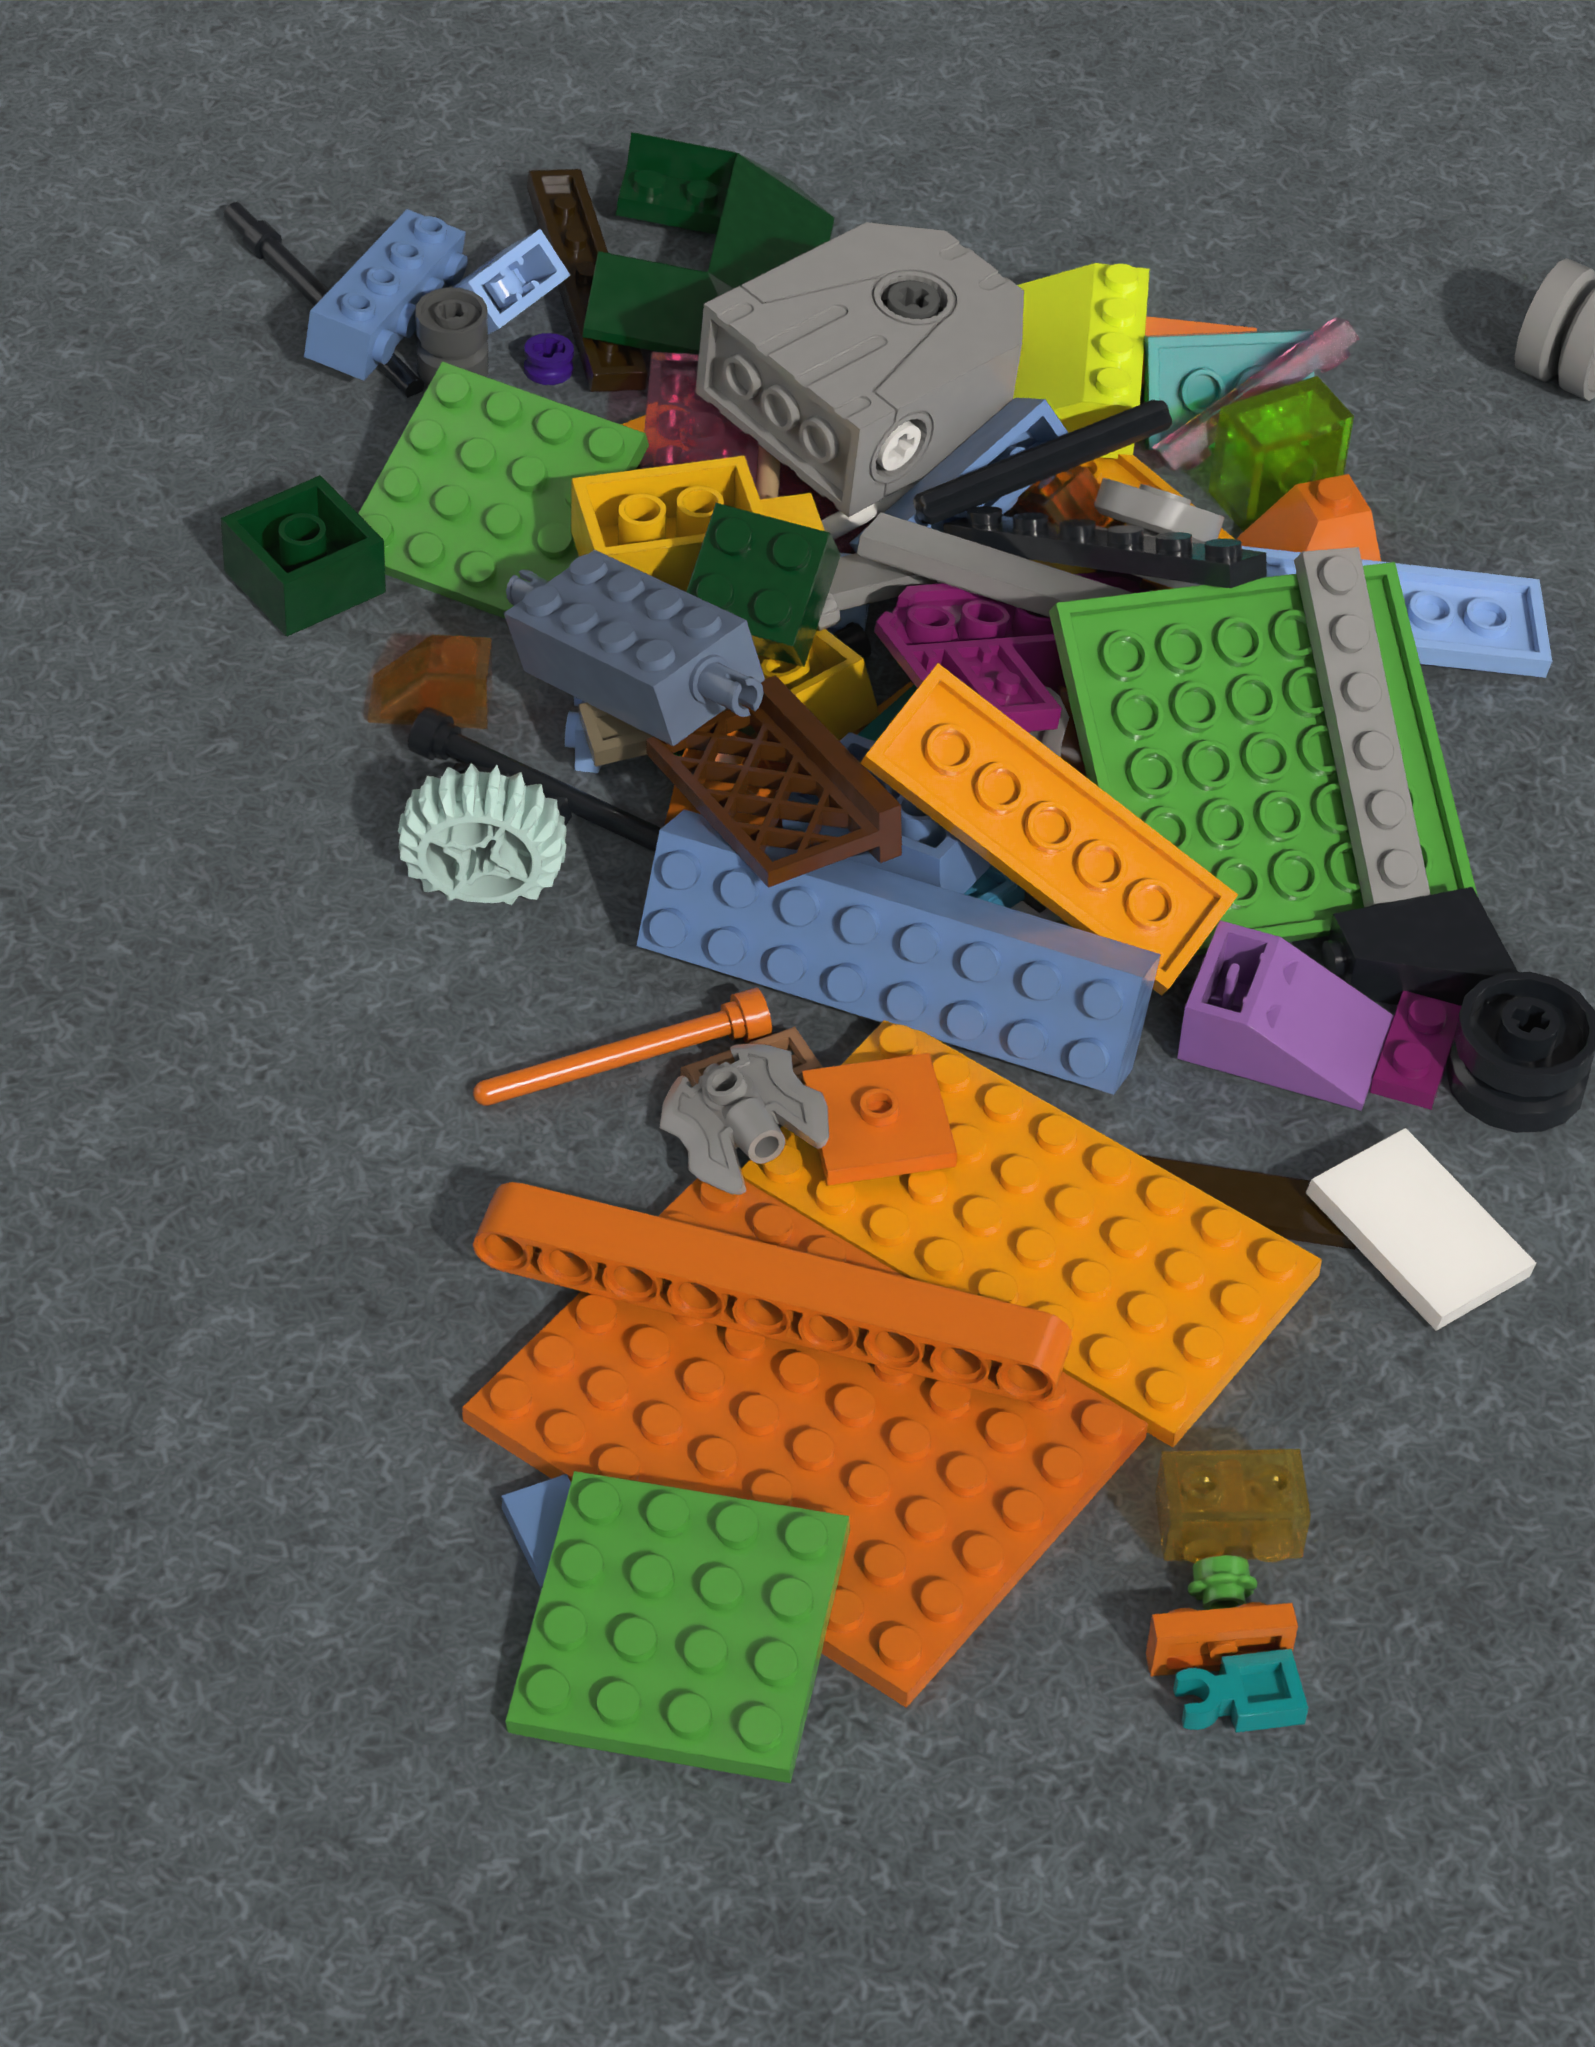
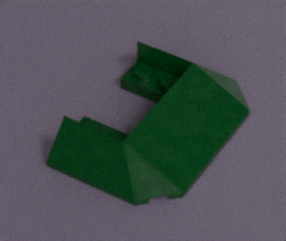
[582,132,835,359]

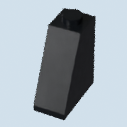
[1322,887,1518,1006]

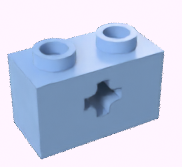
[452,229,571,334]

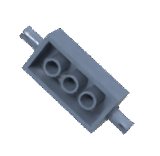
[504,550,765,746]

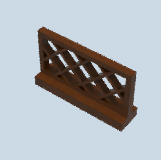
[646,675,902,888]

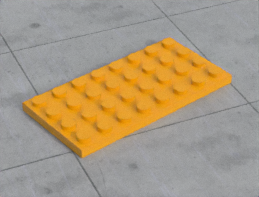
[741,1020,1322,1448]

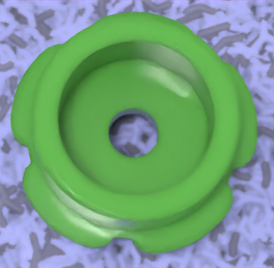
[1188,1555,1257,1610]

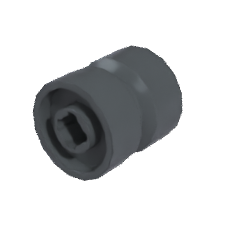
[415,288,489,386]

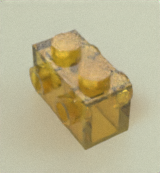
[1155,1449,1311,1563]

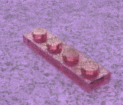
[1152,317,1359,471]

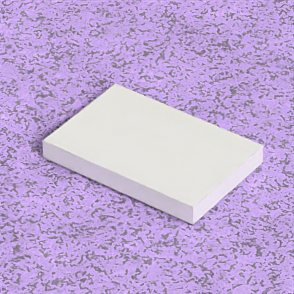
[1306,1128,1536,1331]

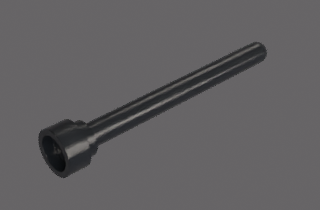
[408,707,661,852]

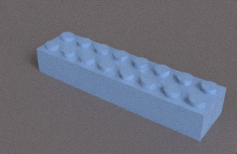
[636,809,1161,1095]

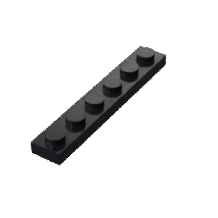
[943,506,1267,588]

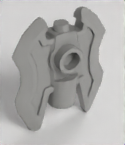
[659,1044,829,1195]

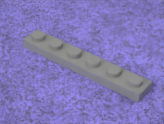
[1294,547,1431,908]

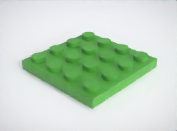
[358,362,649,619]
[505,1471,850,1783]

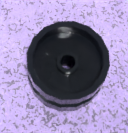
[1446,972,1595,1133]

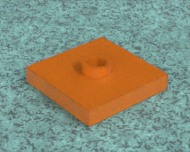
[802,1053,957,1186]

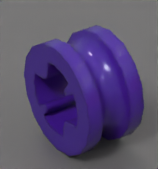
[524,333,574,385]

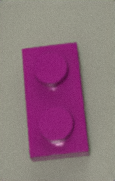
[1370,990,1462,1110]

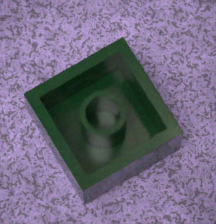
[221,475,386,637]
[686,503,841,667]

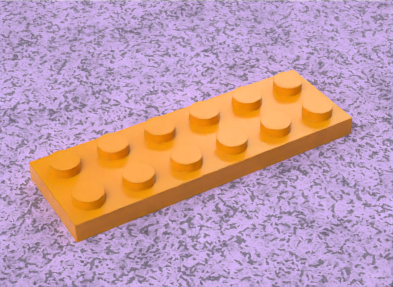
[860,663,1238,996]

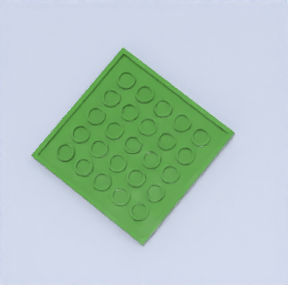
[1049,562,1478,956]

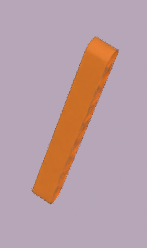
[473,1182,1072,1403]

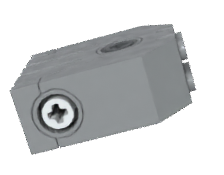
[695,222,1024,517]

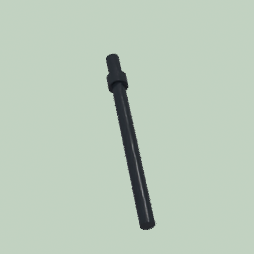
[224,202,424,398]

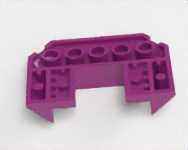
[874,571,1152,734]

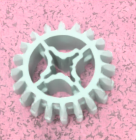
[398,763,567,905]

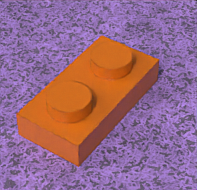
[1146,1602,1298,1677]

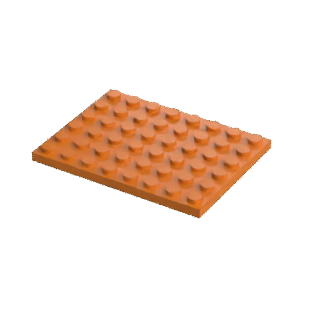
[462,1178,1148,1708]

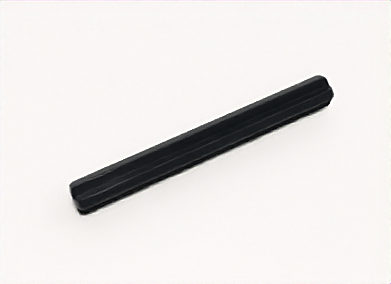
[913,400,1172,524]

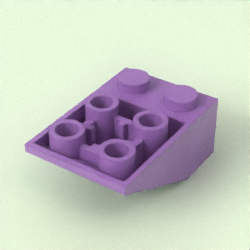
[1177,920,1394,1111]

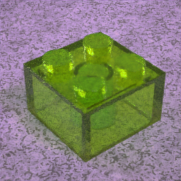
[1208,376,1354,532]

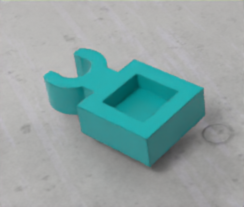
[1173,1649,1309,1733]

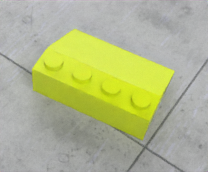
[1013,263,1150,459]

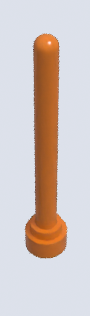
[473,987,772,1106]

